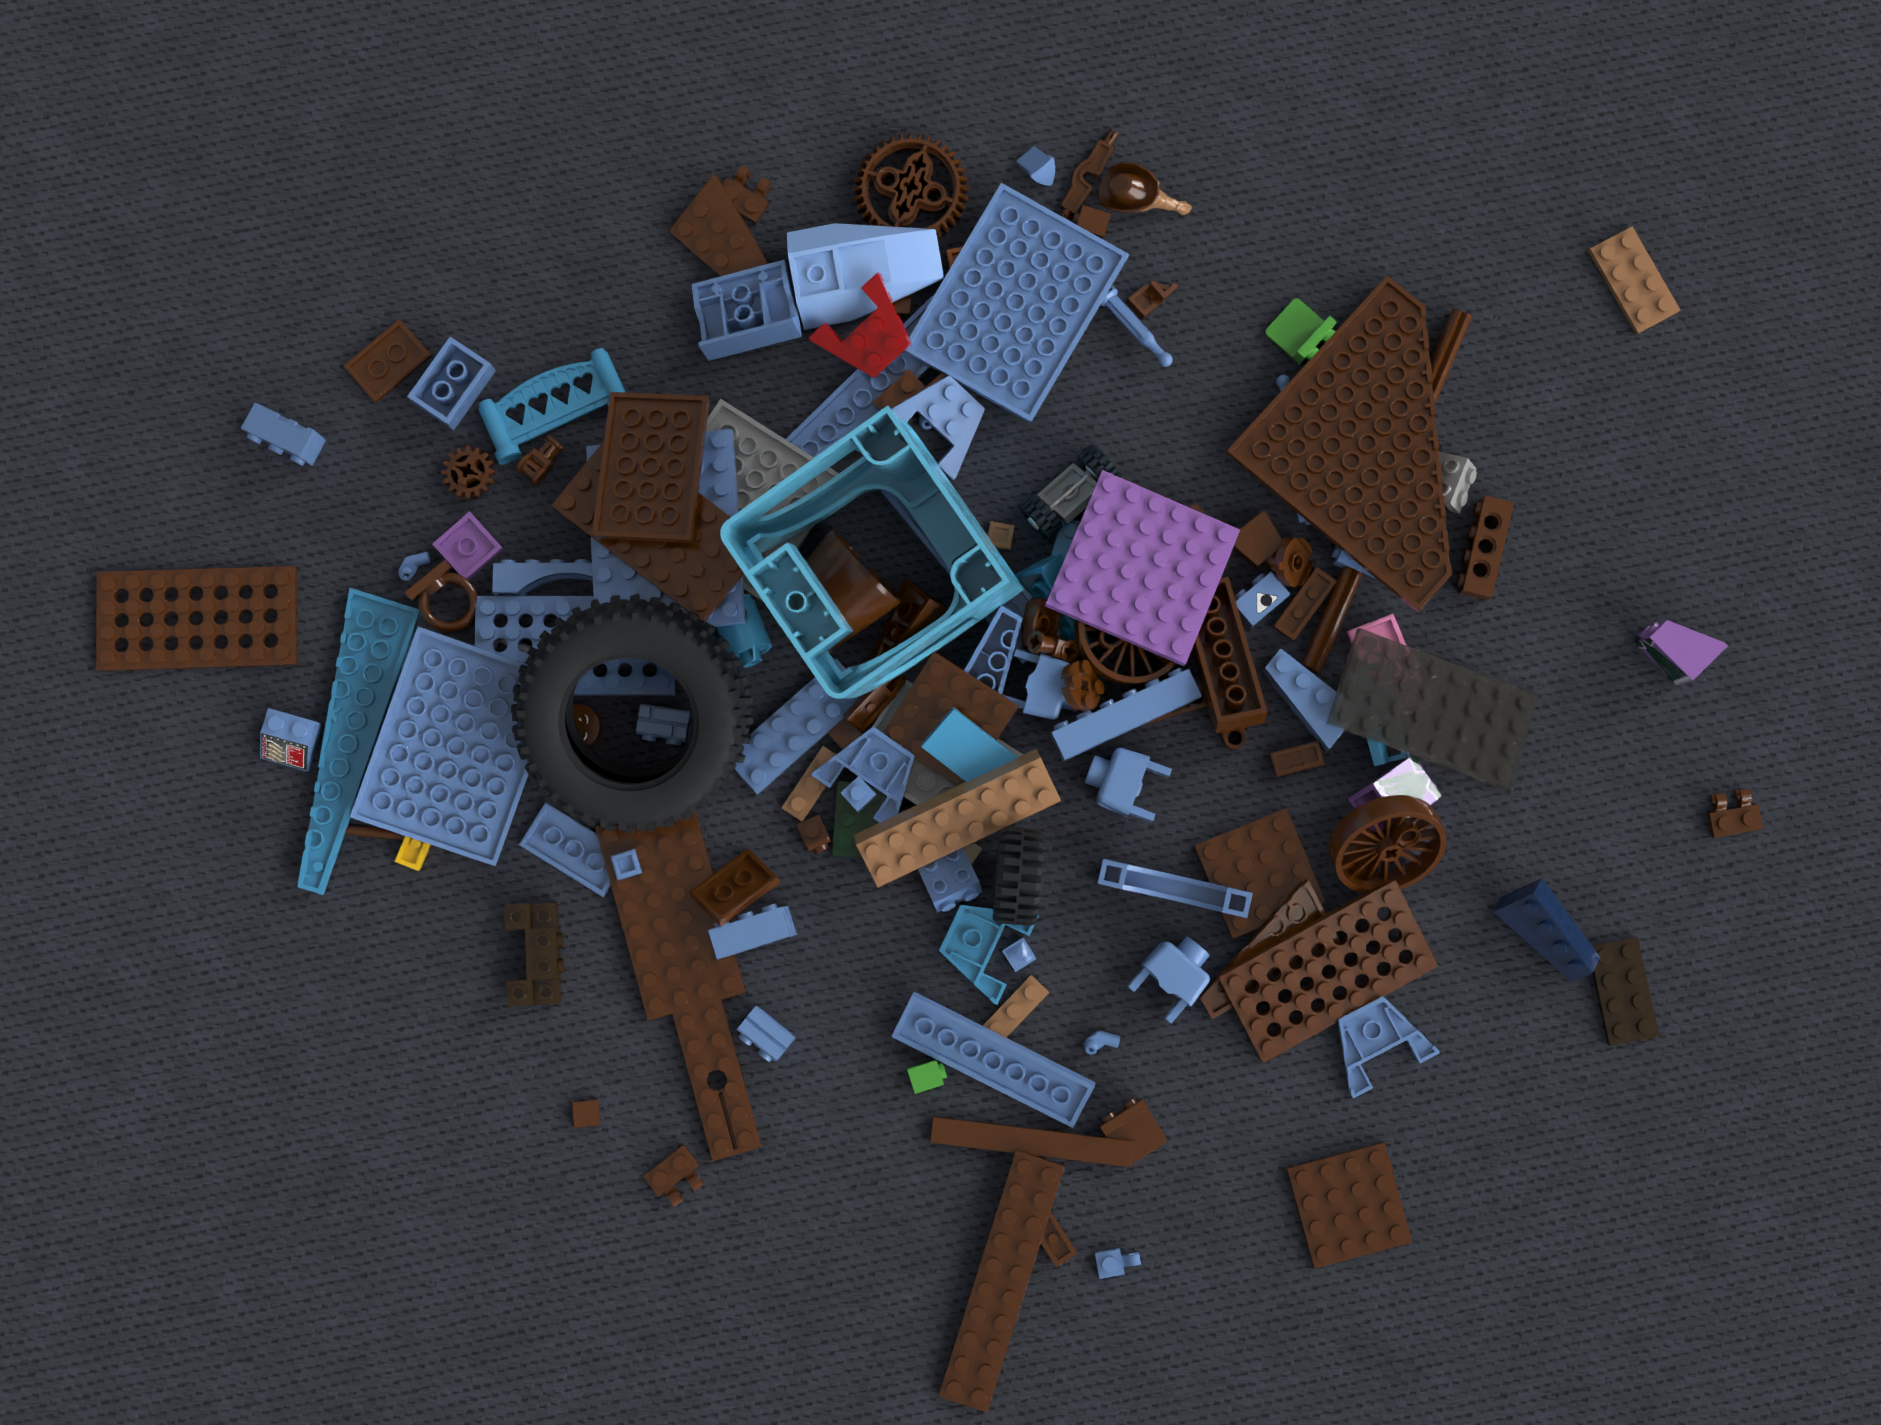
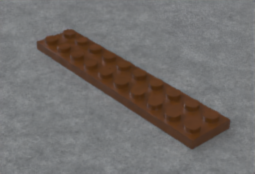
[939,1149,1065,1413]

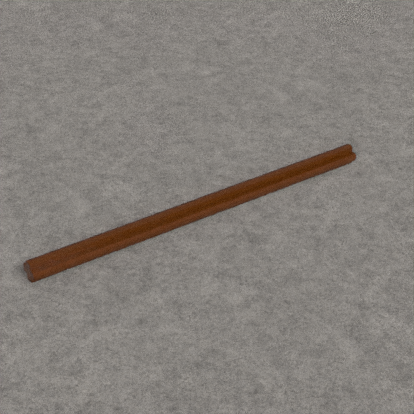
[1301,308,1472,674]

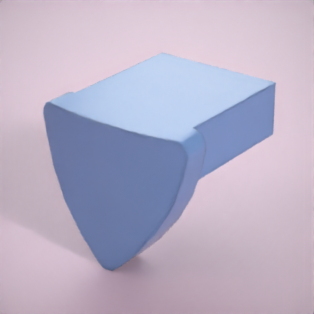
[1016,146,1055,186]

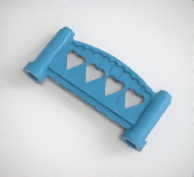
[478,348,625,465]

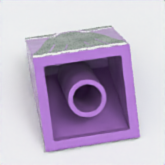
[1635,620,1728,686]
[1348,755,1441,833]

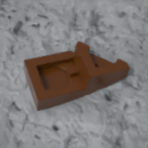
[1126,281,1179,320]

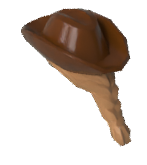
[1098,161,1192,215]

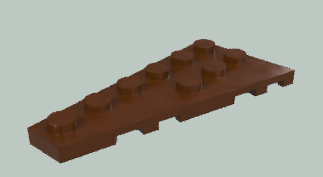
[669,174,769,276]
[1199,879,1341,1019]

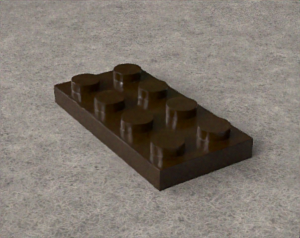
[1592,937,1659,1046]

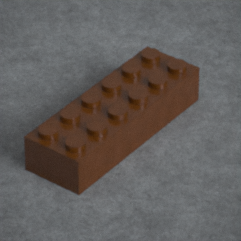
[1192,577,1267,733]

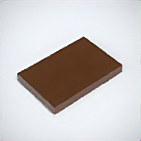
[343,319,432,403]
[689,849,780,927]

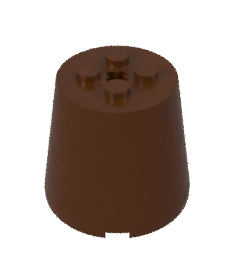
[806,530,901,654]

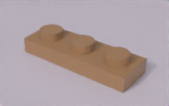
[782,746,837,822]
[983,975,1049,1038]

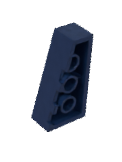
[1493,878,1600,982]

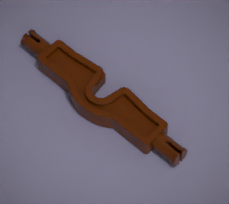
[1060,129,1119,220]

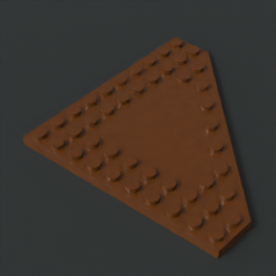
[1226,275,1452,613]

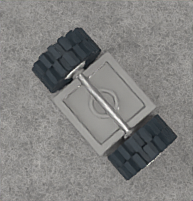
[1019,444,1120,540]

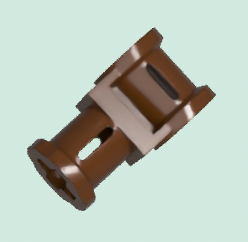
[516,435,565,486]
[1027,631,1079,662]

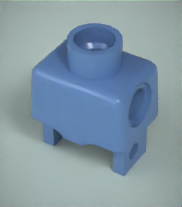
[1004,649,1082,720]
[1084,748,1172,822]
[1127,936,1210,1024]

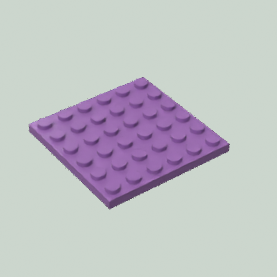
[1045,470,1240,666]

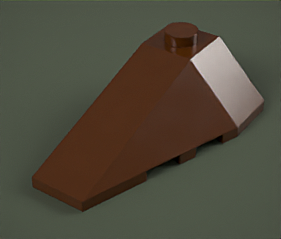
[867,578,949,662]

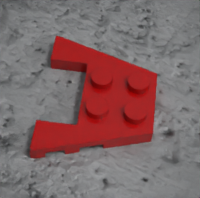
[809,272,911,378]

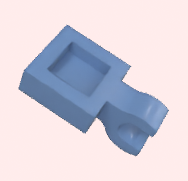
[1095,1248,1141,1279]

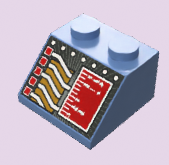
[260,708,323,772]

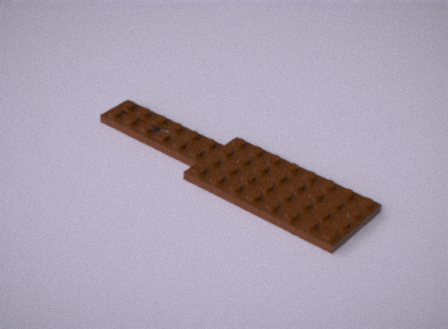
[595,811,762,1161]

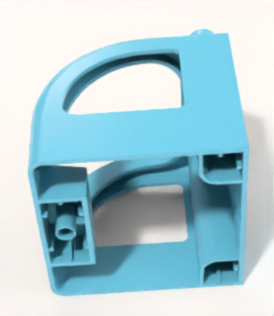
[720,405,1024,699]

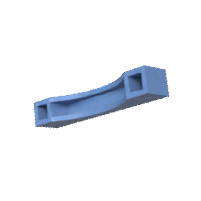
[492,559,593,596]
[1098,859,1253,918]

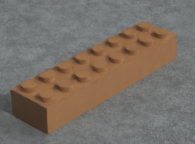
[854,749,1061,887]

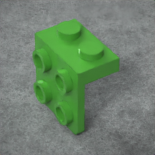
[1265,298,1337,365]

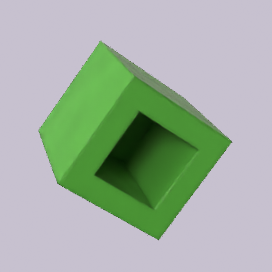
[907,1059,947,1094]

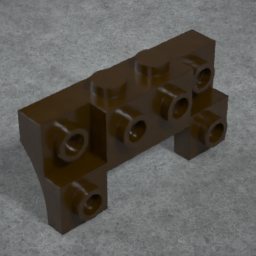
[504,903,565,1006]

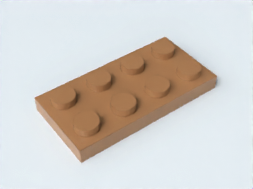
[1588,226,1681,335]

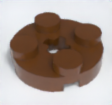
[1271,537,1313,587]
[1061,660,1105,712]

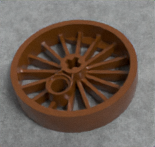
[1074,619,1176,685]
[1328,795,1447,893]

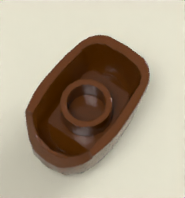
[1022,597,1060,653]

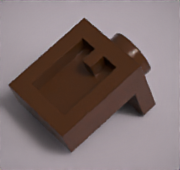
[797,815,831,854]

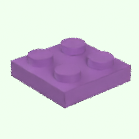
[433,511,503,580]

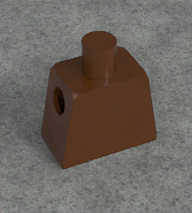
[1232,510,1282,573]

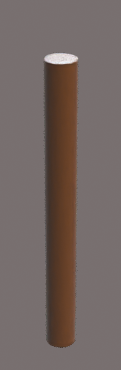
[307,820,405,841]

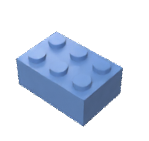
[407,337,496,430]

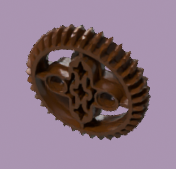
[854,132,968,240]

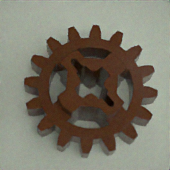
[441,445,497,500]

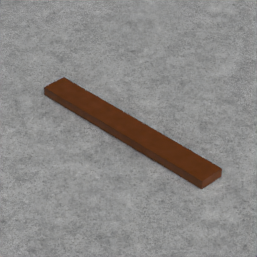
[930,1116,1135,1167]

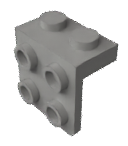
[1439,452,1477,514]

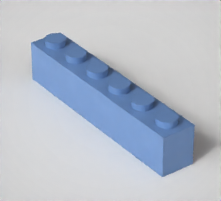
[1051,668,1202,761]

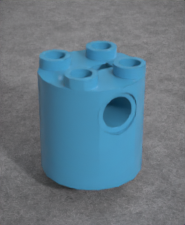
[714,594,772,668]

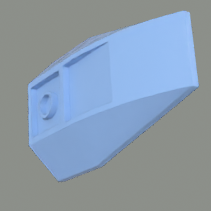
[787,223,944,330]

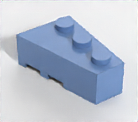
[241,403,326,466]
[708,904,797,959]

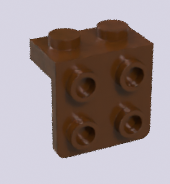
[1098,1097,1167,1164]

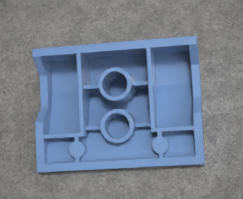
[692,259,802,361]

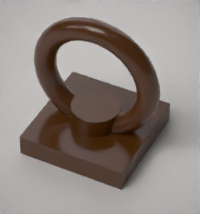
[405,559,478,632]

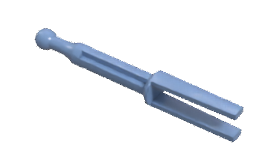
[1100,285,1173,367]

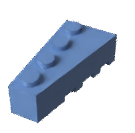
[964,605,1024,694]
[1262,648,1360,751]

